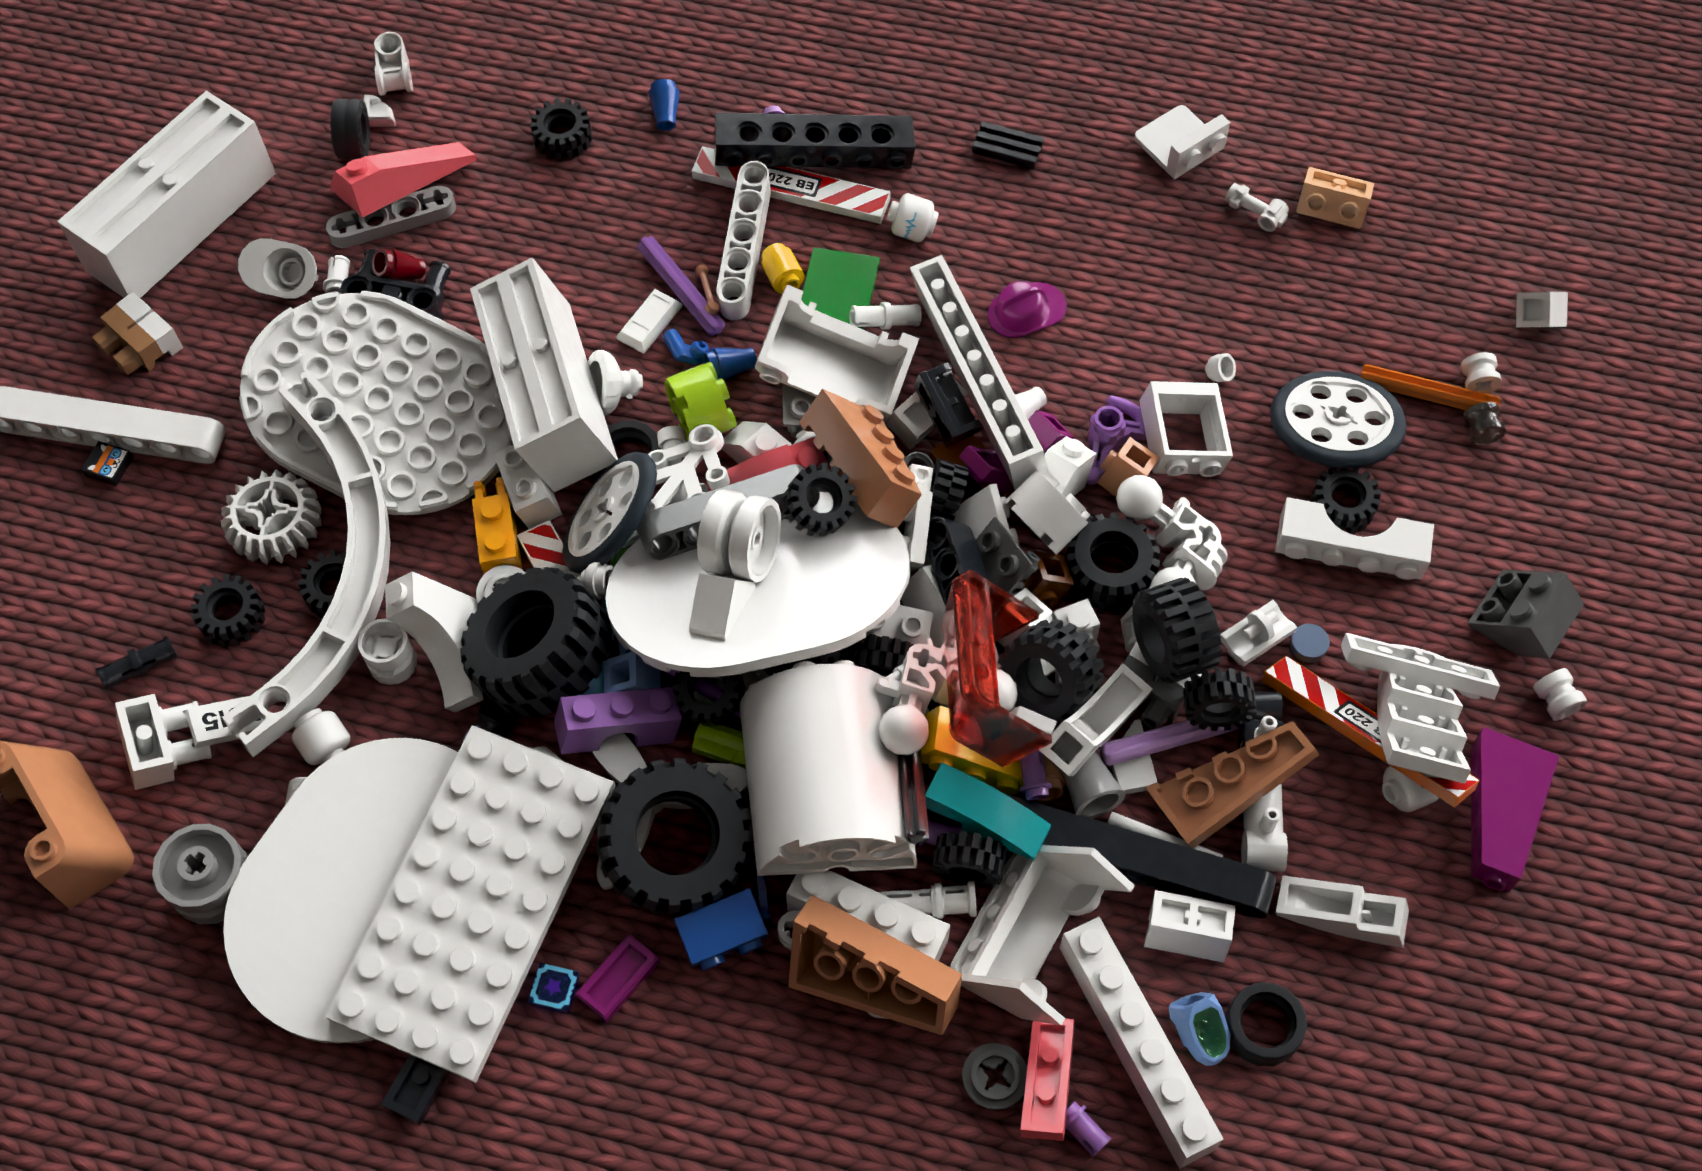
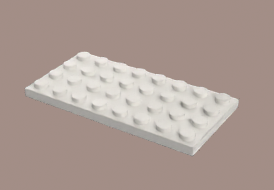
[325,725,616,1083]

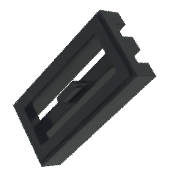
[972,121,1044,169]

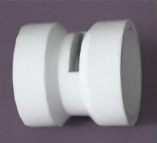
[1533,668,1588,721]

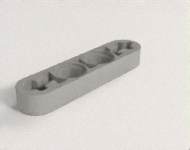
[326,186,456,248]

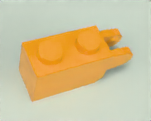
[472,477,522,574]

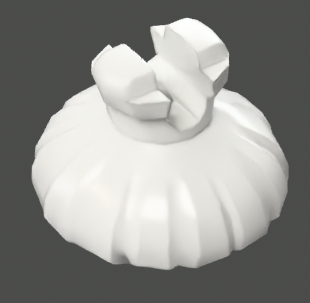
[588,350,643,416]

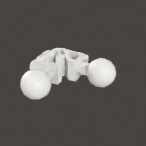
[1116,475,1228,590]
[875,637,1018,755]

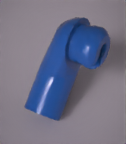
[662,329,710,365]

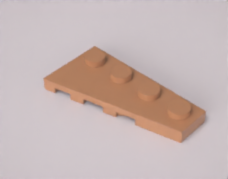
[1145,721,1319,849]

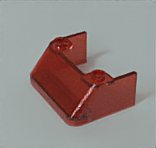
[942,570,1052,767]

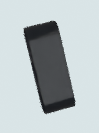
[926,517,995,619]

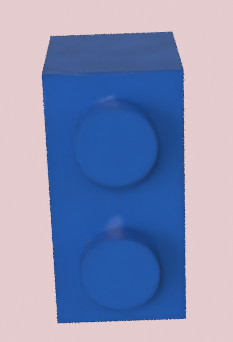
[674,888,768,971]

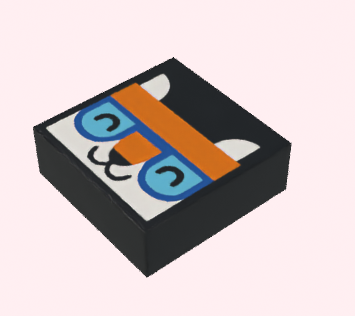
[81,441,134,486]

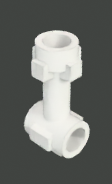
[1225,183,1289,232]

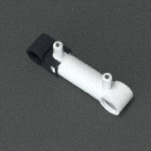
[1238,691,1288,872]

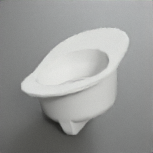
[238,238,319,299]

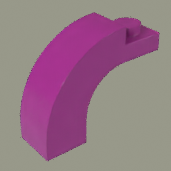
[959,410,1075,494]

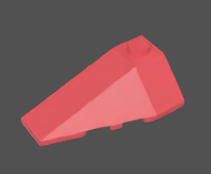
[330,142,477,218]

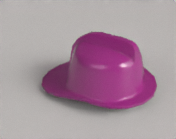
[988,281,1067,338]

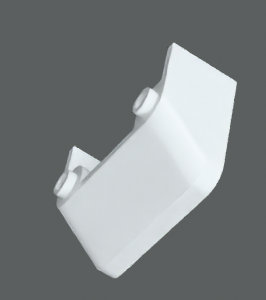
[950,845,1135,1025]

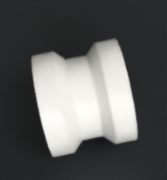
[1461,352,1502,394]

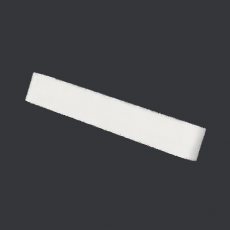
[0,386,226,464]

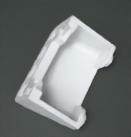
[755,285,919,421]

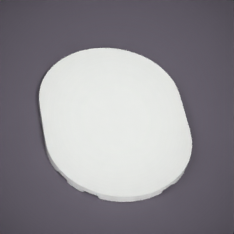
[239,291,513,515]
[606,492,910,677]
[223,738,458,1043]

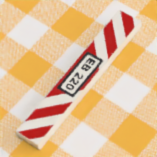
[692,146,890,224]

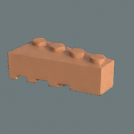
[799,389,922,528]
[788,895,962,1035]

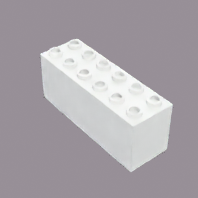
[57,91,276,298]
[470,257,618,492]

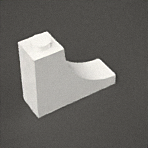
[385,571,483,713]

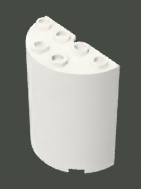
[740,660,917,876]

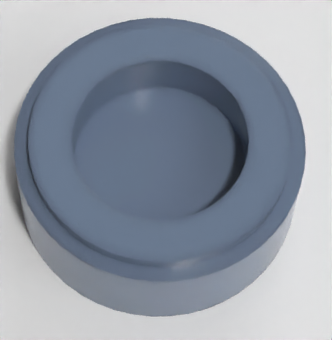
[1290,624,1330,663]

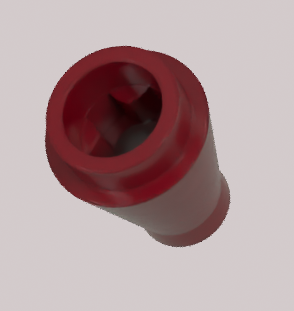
[372,247,426,280]

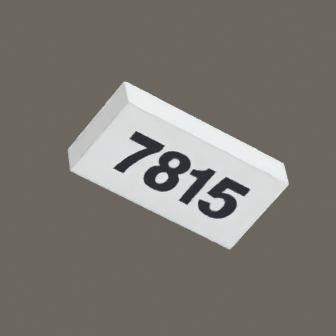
[186,696,270,748]

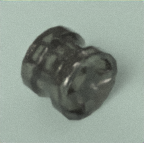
[1464,402,1506,445]

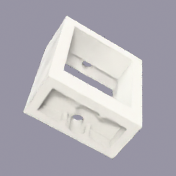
[1139,381,1233,477]

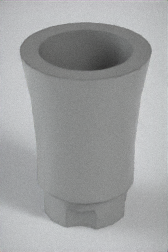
[1058,750,1126,819]

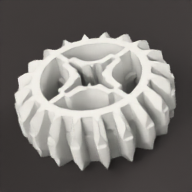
[221,469,322,565]

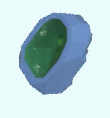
[1168,992,1231,1066]

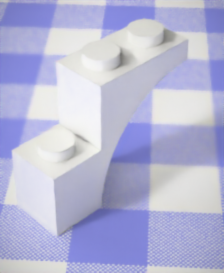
[1039,664,1153,776]

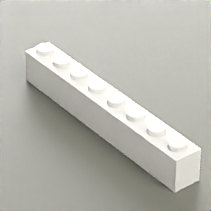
[910,255,1048,490]

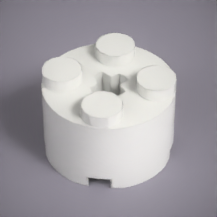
[1004,467,1090,555]

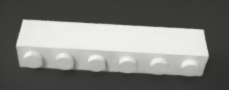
[1059,917,1224,1169]

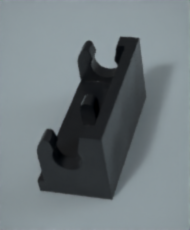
[913,362,982,448]

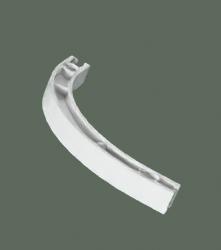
[222,369,390,757]

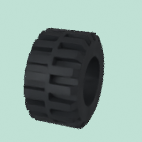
[1065,513,1160,615]
[1132,577,1222,684]
[997,619,1104,724]

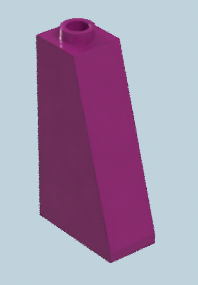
[1471,727,1559,892]

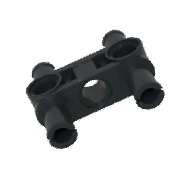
[340,249,451,320]

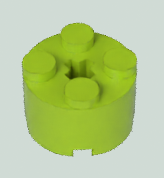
[664,362,737,442]

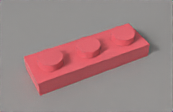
[1020,1018,1075,1141]

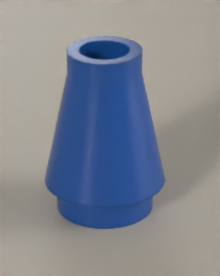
[648,79,680,131]
[703,348,757,380]

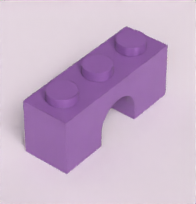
[554,687,682,754]

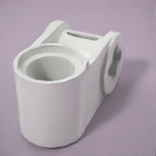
[374,32,413,96]

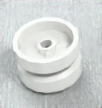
[697,489,781,583]

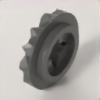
[962,1043,1027,1111]

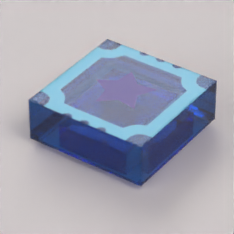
[528,963,580,1014]

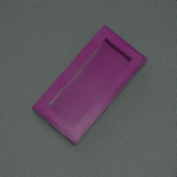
[575,934,660,1023]

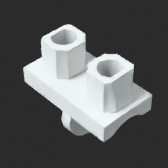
[1220,600,1297,667]

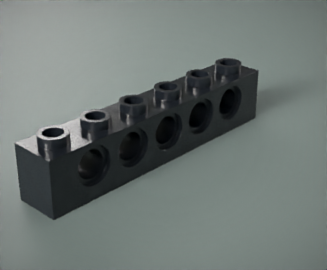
[714,113,915,169]

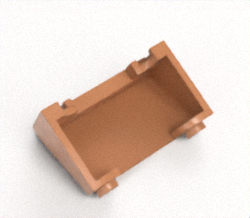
[0,741,134,909]

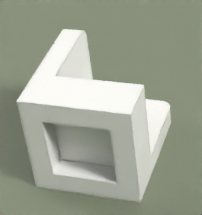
[1516,292,1568,328]

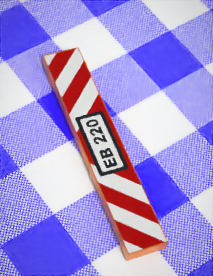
[1261,656,1479,808]

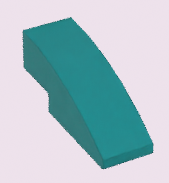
[925,763,1051,861]

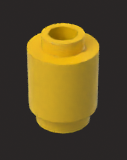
[761,243,805,294]

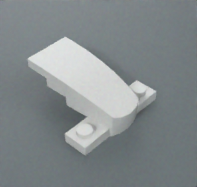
[1341,633,1500,784]

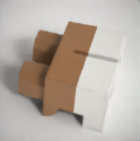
[92,291,183,375]

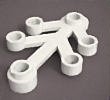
[646,424,730,513]

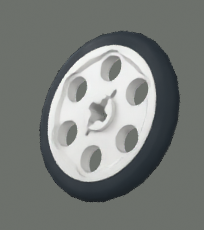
[1270,371,1407,468]
[562,452,657,574]

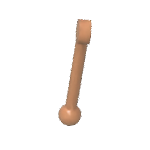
[695,264,720,315]

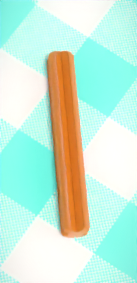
[1360,364,1501,417]

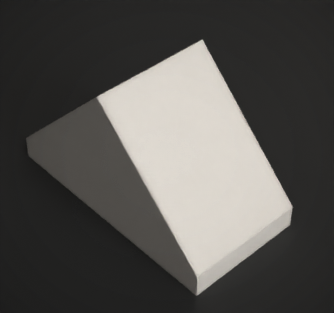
[689,573,755,640]

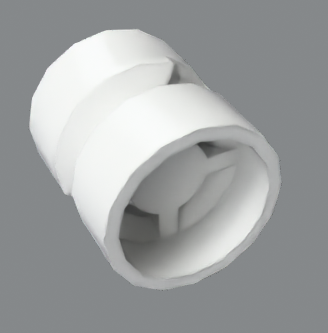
[358,618,417,685]

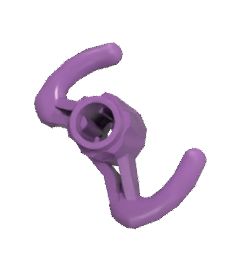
[1087,396,1146,485]

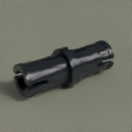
[95,636,178,691]

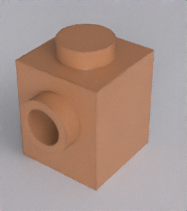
[1097,437,1160,496]

